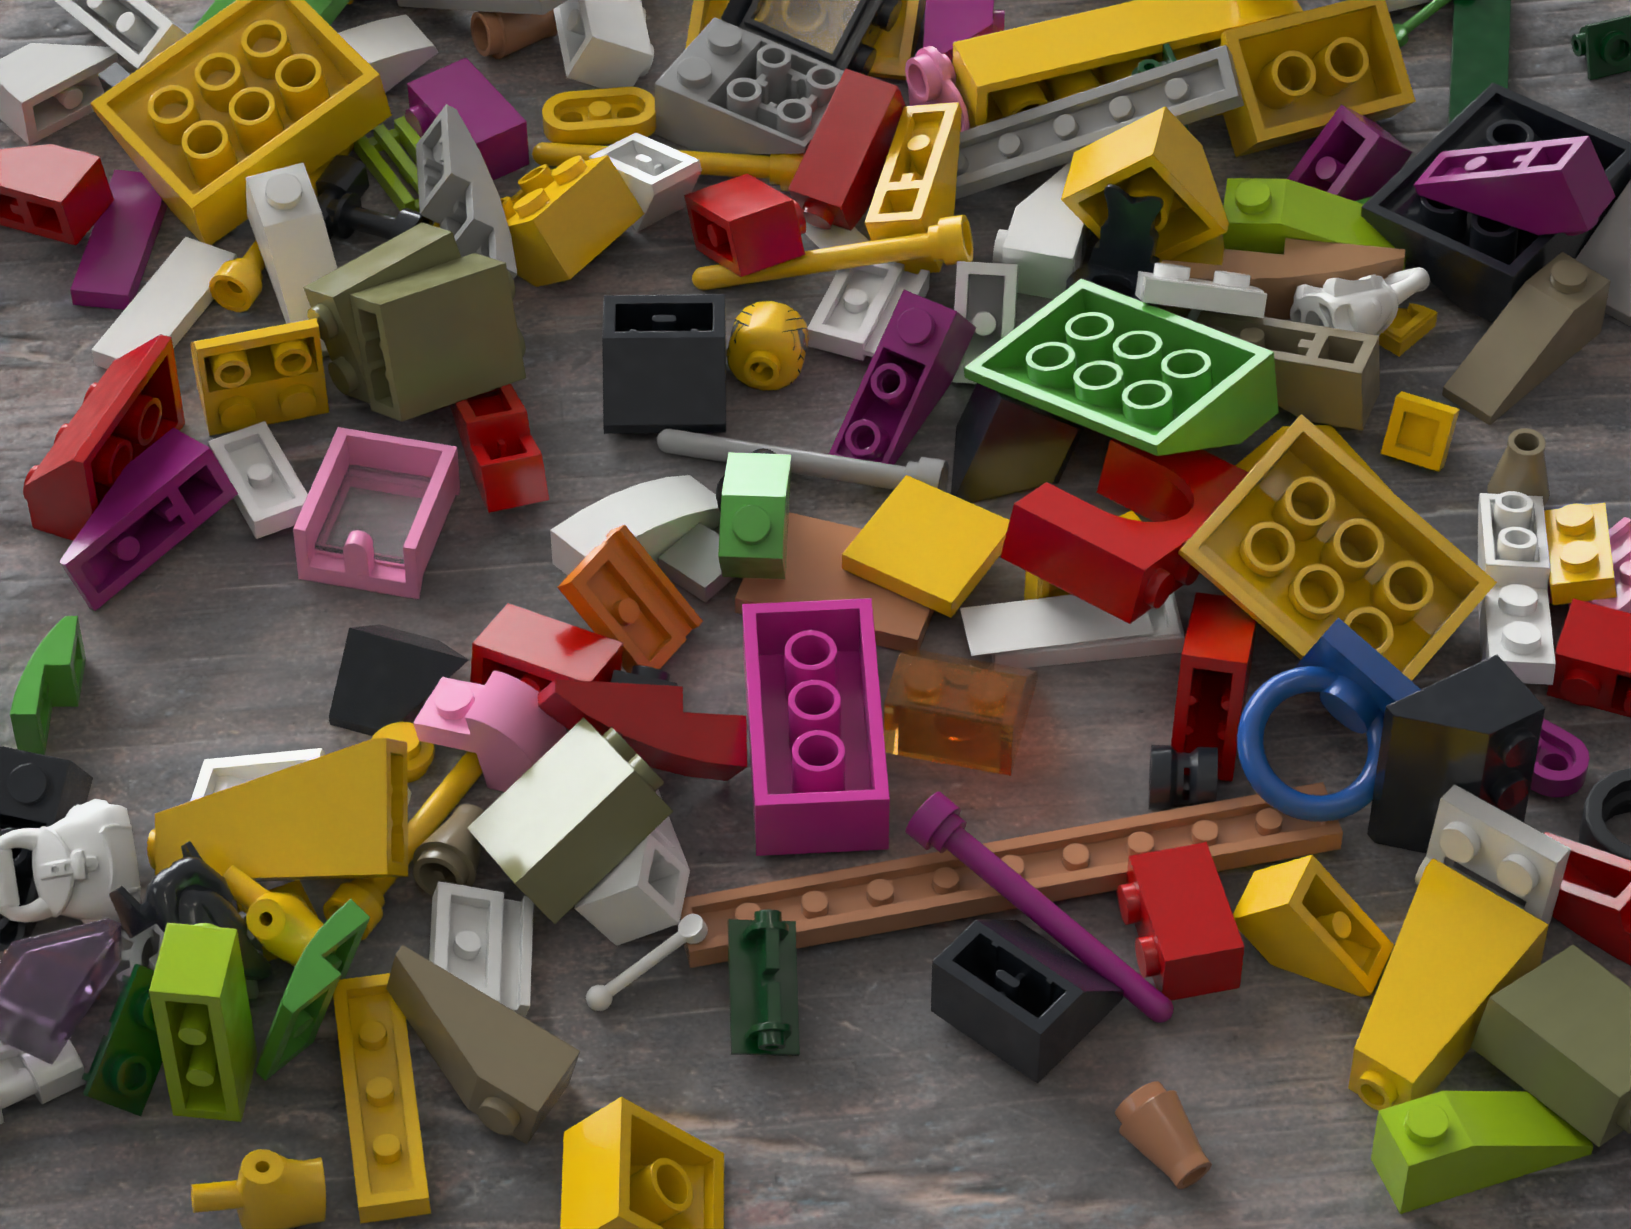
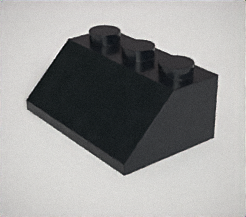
[1367,655,1545,854]

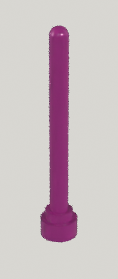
[905,791,1174,1023]

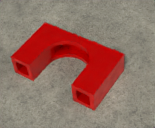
[1000,438,1249,624]

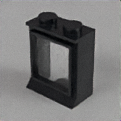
[721,0,902,75]

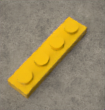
[333,973,431,1224]

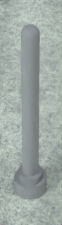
[657,429,949,492]

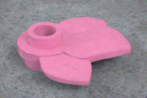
[905,46,970,132]

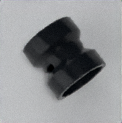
[1148,744,1218,811]

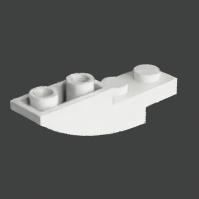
[1478,491,1556,685]

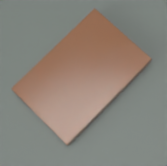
[735,512,935,654]

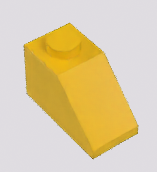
[1233,855,1394,997]

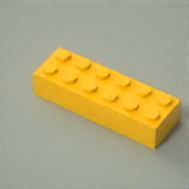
[952,0,1303,129]

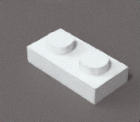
[208,421,308,539]

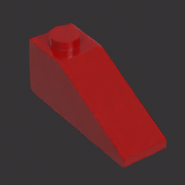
[0,144,114,246]

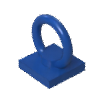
[1237,617,1421,822]

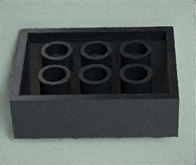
[1361,82,1631,323]

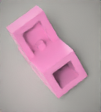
[413,671,567,792]

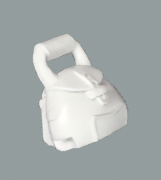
[1290,267,1430,336]
[0,799,141,929]

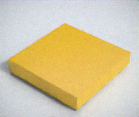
[842,475,1010,618]

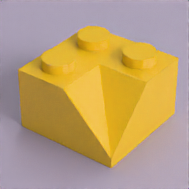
[1061,106,1229,263]

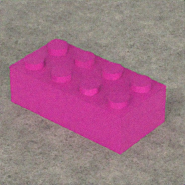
[742,598,890,856]

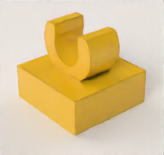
[1380,391,1460,472]

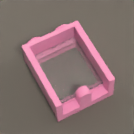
[293,427,460,599]

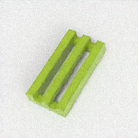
[354,116,421,212]

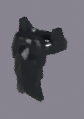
[1065,184,1164,306]
[109,841,273,981]

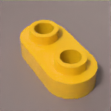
[542,87,656,145]

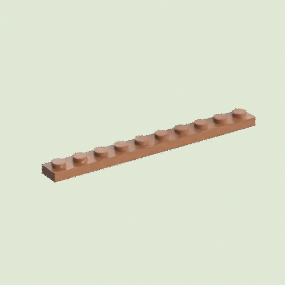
[680,782,1343,968]

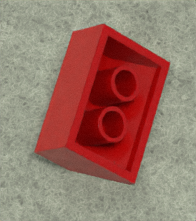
[23,334,185,541]

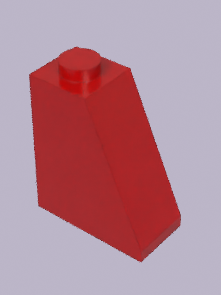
[788,68,906,231]
[1171,592,1257,781]

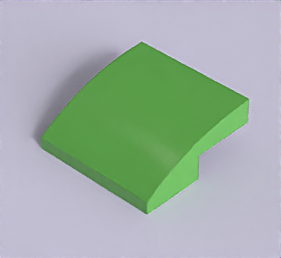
[256,899,370,1081]

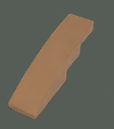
[1158,238,1405,320]

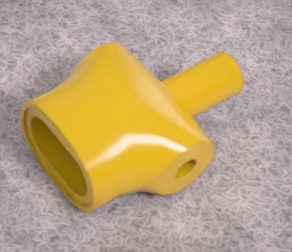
[223,865,324,967]
[191,1149,326,1229]

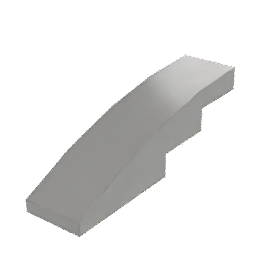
[416,104,517,279]

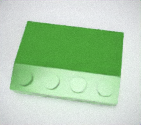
[964,279,1279,456]

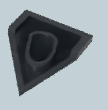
[951,383,1084,503]
[329,624,469,736]

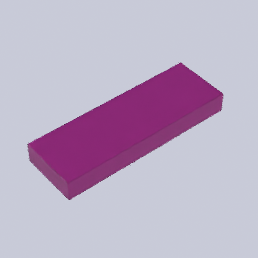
[70,170,168,310]

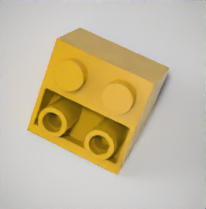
[500,155,645,287]
[190,318,329,436]

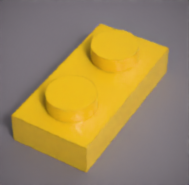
[1544,503,1617,605]

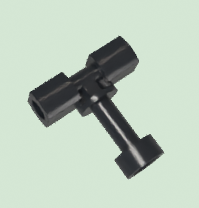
[315,155,433,240]

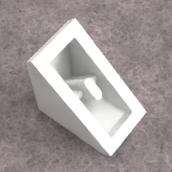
[589,133,702,232]

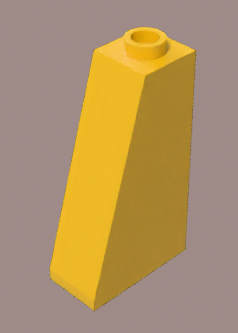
[147,738,408,881]
[1348,858,1549,1111]

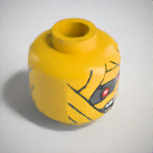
[726,301,809,391]

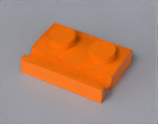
[557,525,703,673]

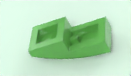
[10,616,86,755]

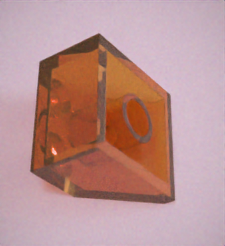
[884,649,1038,776]

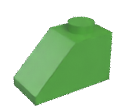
[718,452,792,579]

